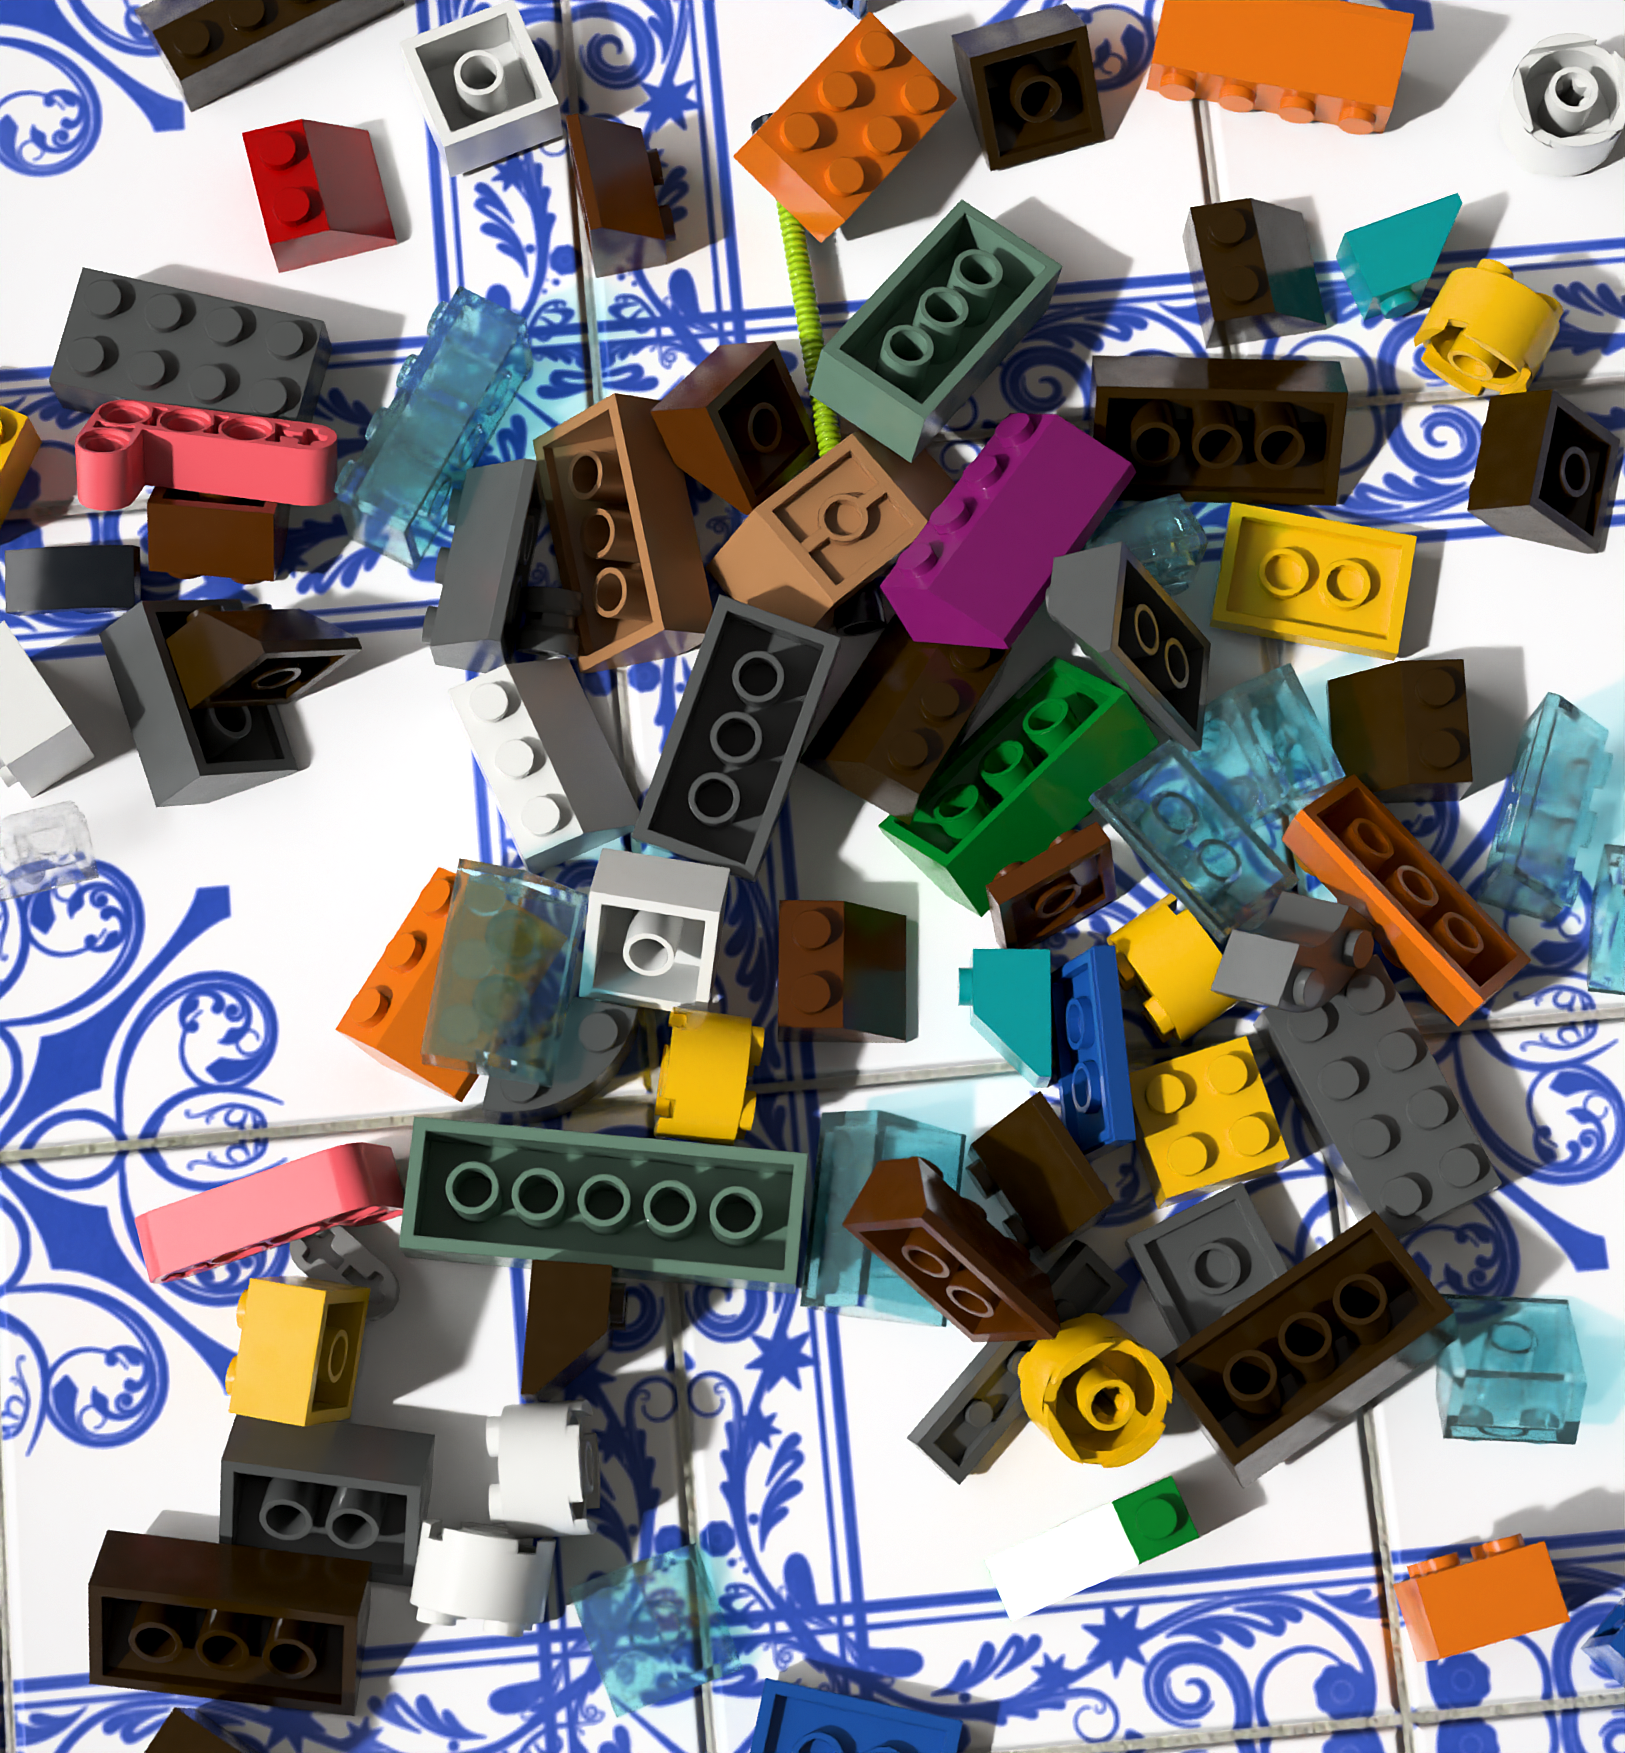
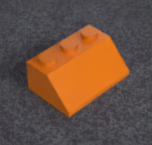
[335,866,565,1103]

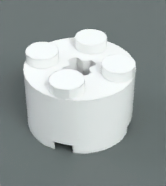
[1499,33,1625,177]
[486,1399,600,1539]
[410,1519,556,1637]

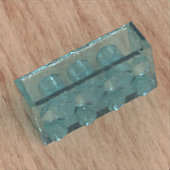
[334,285,534,572]

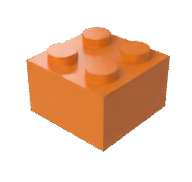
[1393,1533,1570,1662]

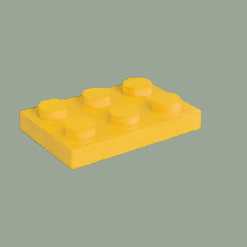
[1209,502,1417,661]

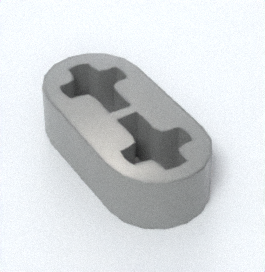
[289,1225,400,1321]

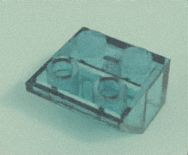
[1080,493,1208,597]
[1168,663,1346,844]

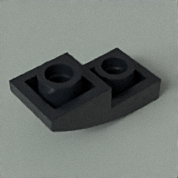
[5,545,141,616]

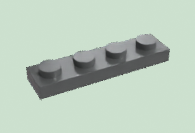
[906,1239,1128,1485]

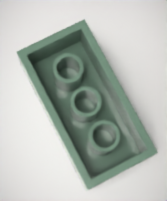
[809,199,1063,463]

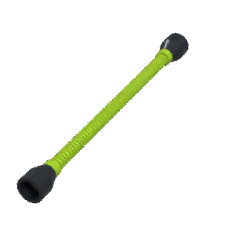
[750,112,887,636]

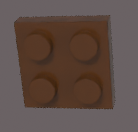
[986,821,1117,949]

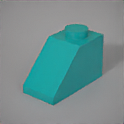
[1335,192,1463,320]
[957,949,1052,1088]

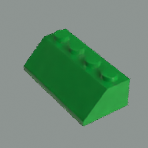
[878,656,1159,917]

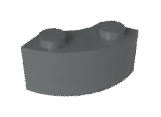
[1210,891,1376,1013]
[482,996,640,1125]

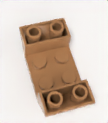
[706,430,956,632]

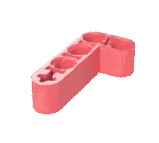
[75,399,338,511]
[134,1142,405,1284]

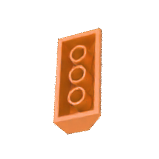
[1146,0,1414,135]
[1281,774,1531,1027]

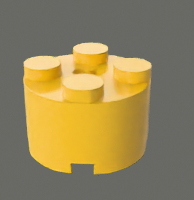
[1414,259,1564,397]
[1106,893,1242,1043]
[654,1007,765,1146]
[1018,1313,1173,1468]

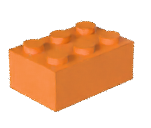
[733,11,958,243]

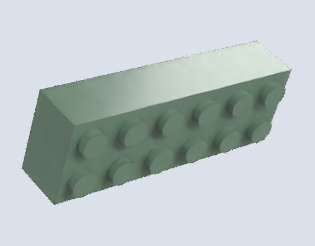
[399,1116,808,1294]

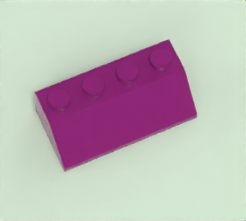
[880,413,1137,649]

